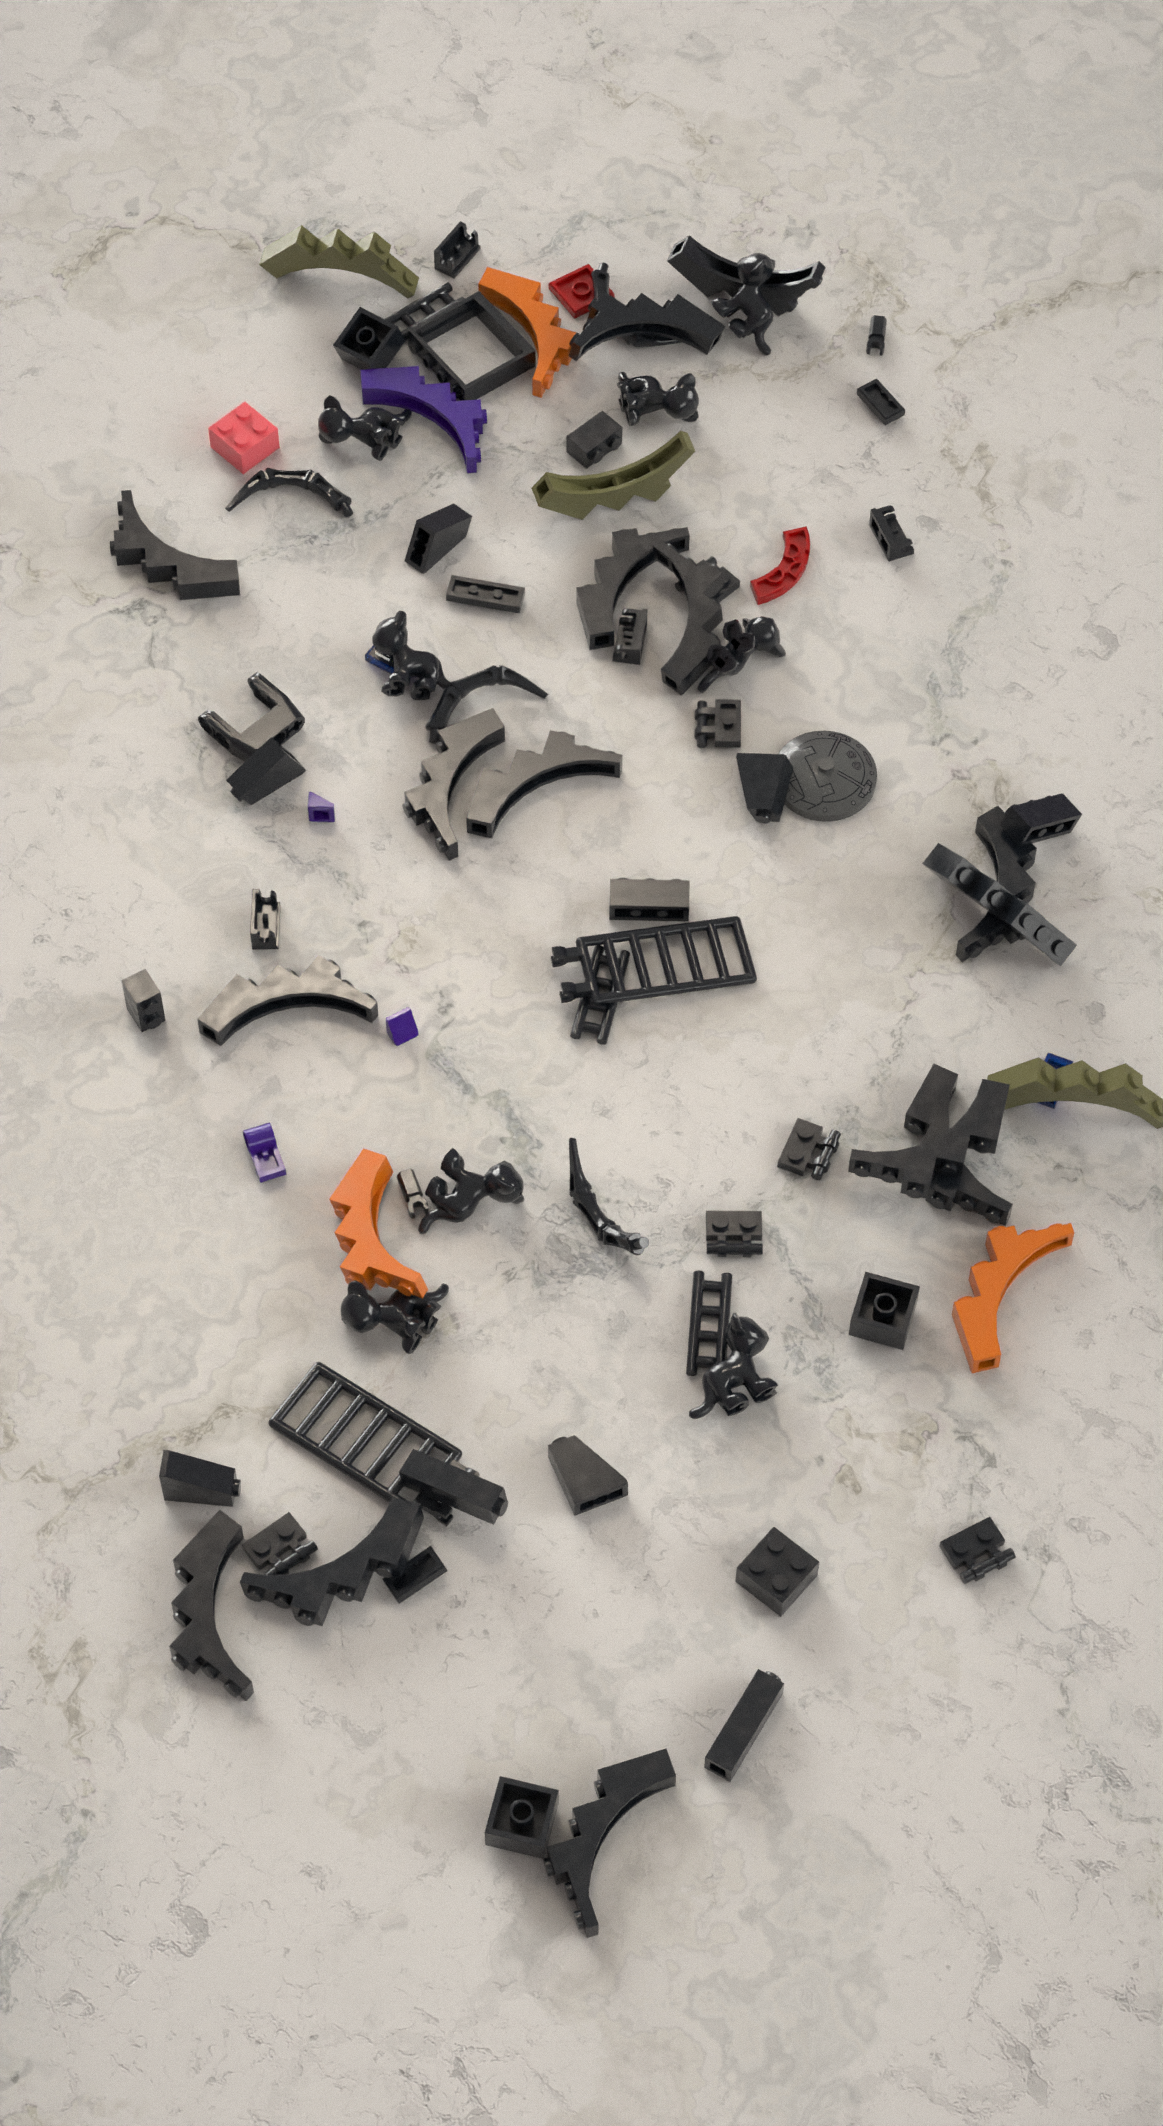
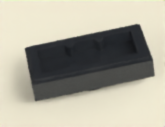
[857,378,905,425]
[382,1546,448,1604]

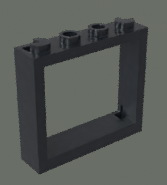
[408,291,536,401]

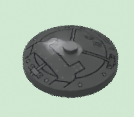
[778,731,877,822]

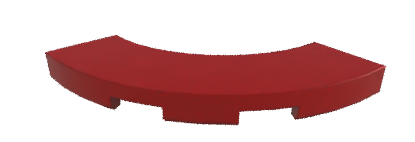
[750,526,810,605]

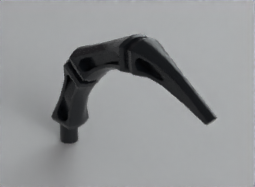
[591,262,682,347]
[225,468,353,518]
[425,665,549,744]
[569,1138,649,1255]

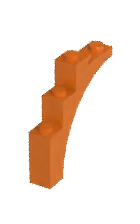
[478,267,577,398]
[329,1148,428,1298]
[951,1223,1075,1373]

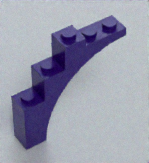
[360,366,487,474]

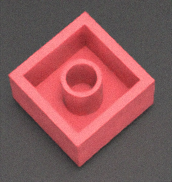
[208,402,280,474]

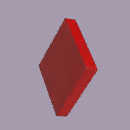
[549,264,615,319]

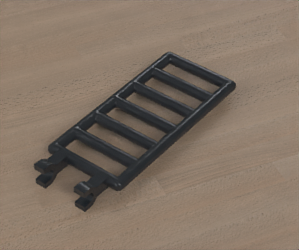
[550,916,757,1005]
[268,1362,480,1527]

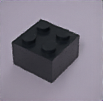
[333,307,406,370]
[849,1271,920,1350]
[735,1527,819,1617]
[484,1776,559,1859]

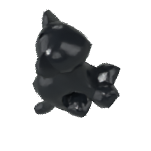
[710,253,775,356]
[617,372,699,427]
[318,395,412,461]
[372,611,450,701]
[697,616,786,693]
[418,1148,525,1234]
[341,1280,449,1354]
[689,1313,778,1419]

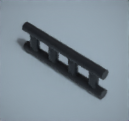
[384,282,465,340]
[570,945,630,1045]
[686,1270,733,1376]

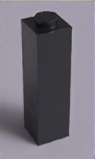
[399,1449,508,1525]
[704,1669,784,1782]

